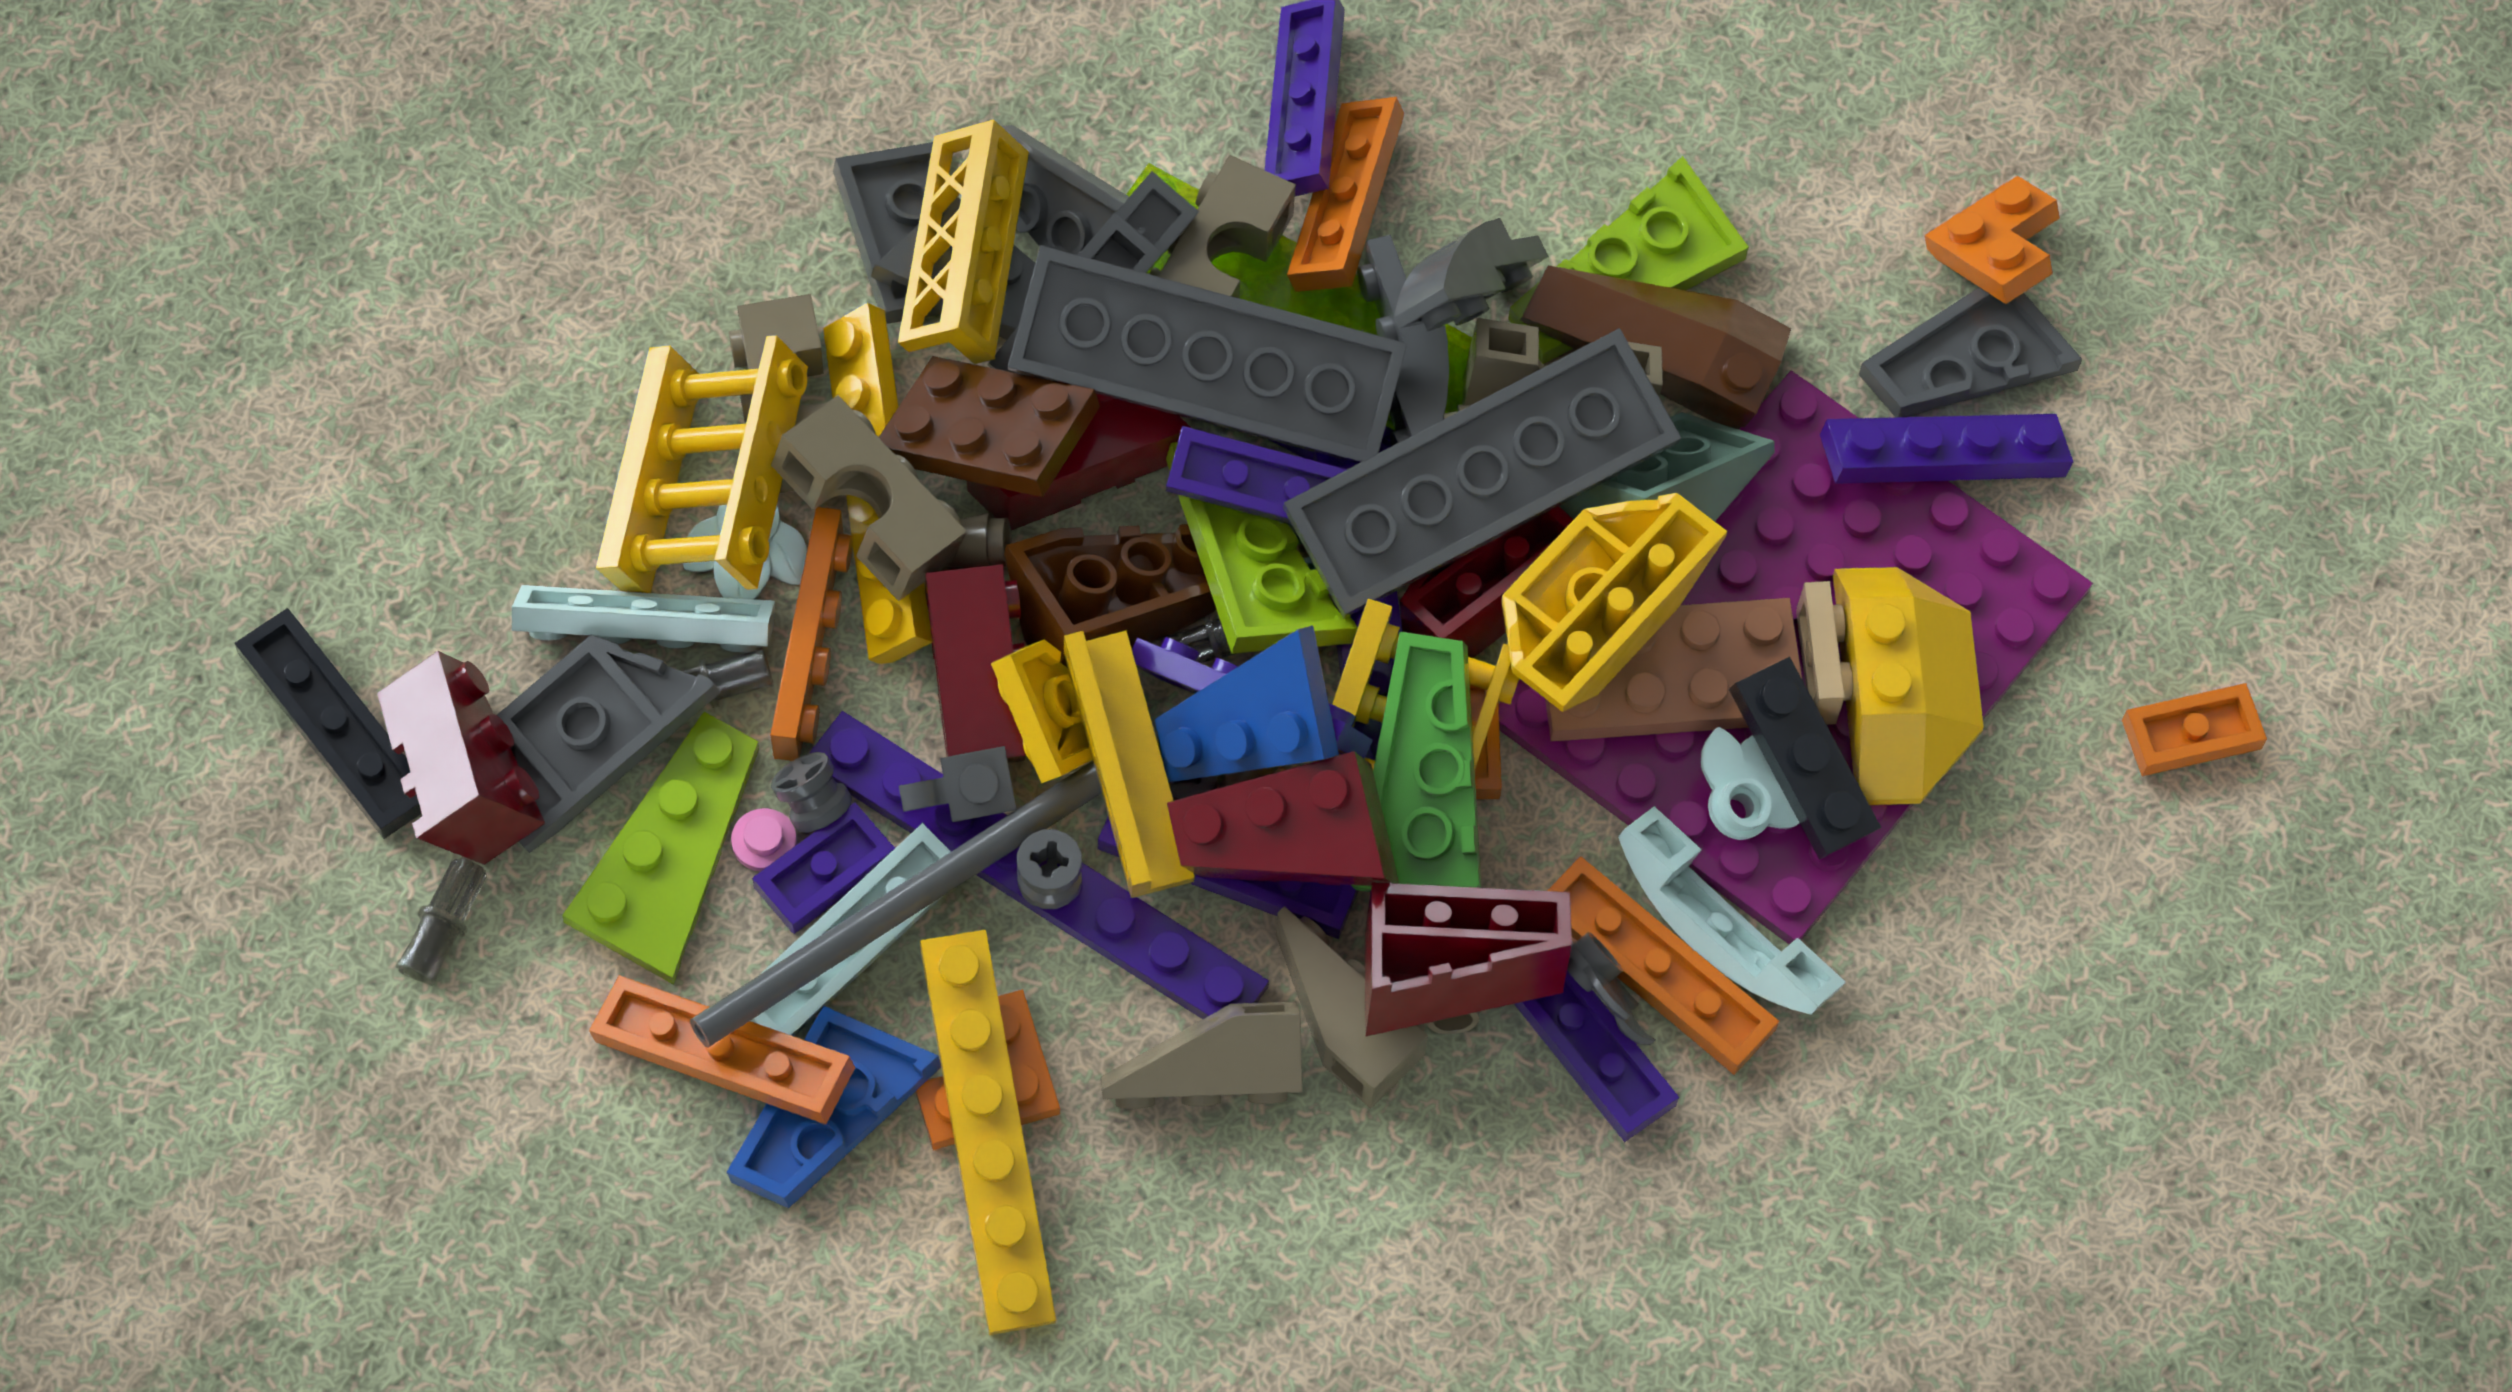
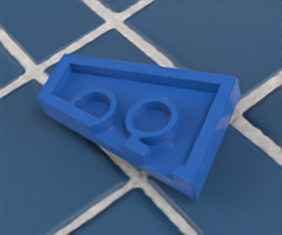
[1155,625,1339,782]
[726,1006,941,1208]

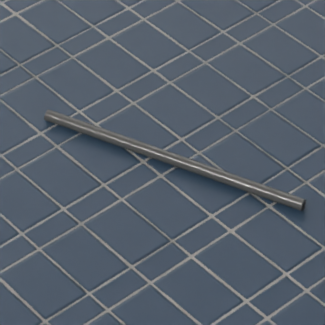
[690,646,1329,1048]

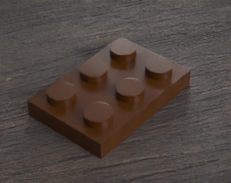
[879,356,1100,497]

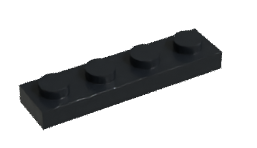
[234,608,422,839]

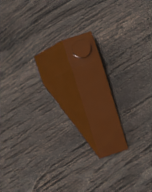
[1520,265,1791,430]
[1004,524,1217,668]

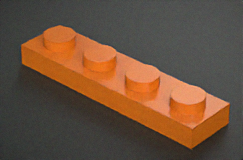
[1287,97,1405,292]
[770,507,853,761]
[1547,856,1779,1075]
[589,975,855,1124]

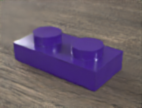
[752,802,895,934]

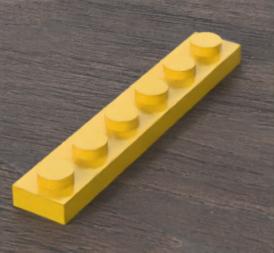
[823,303,932,664]
[920,929,1056,1335]

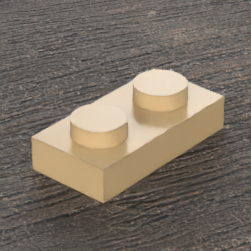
[1796,581,1853,725]

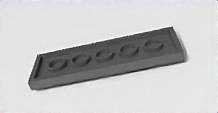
[1007,245,1407,464]
[1283,328,1681,619]

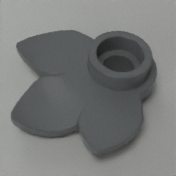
[1567,932,1656,1045]

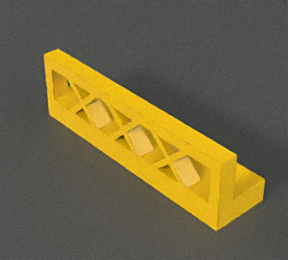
[898,119,1029,364]
[1064,631,1195,898]

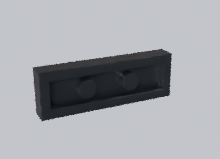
[1728,657,1881,860]

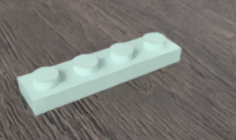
[512,585,775,652]
[751,823,951,1036]

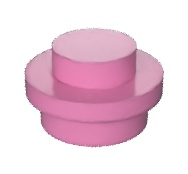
[731,808,797,872]

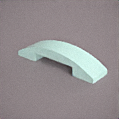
[1618,806,1846,1014]

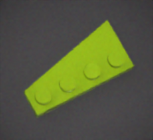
[562,711,759,985]

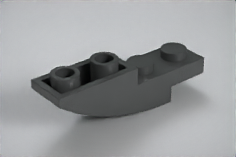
[987,171,1199,376]
[1394,218,1549,331]
[1357,234,1449,446]

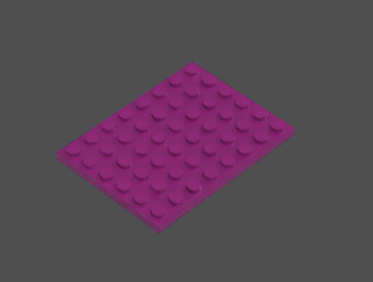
[1499,370,2093,945]

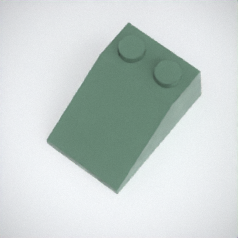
[1559,412,1775,521]

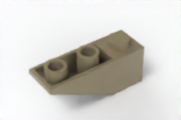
[1276,906,1428,1109]
[1101,1002,1302,1109]

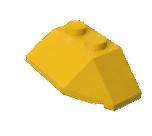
[1501,493,1727,712]
[1833,567,1984,805]

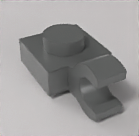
[899,746,1017,822]

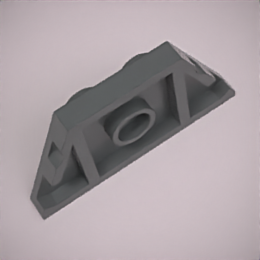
[497,635,721,853]

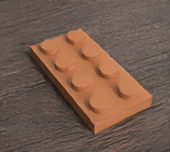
[1545,598,1802,741]

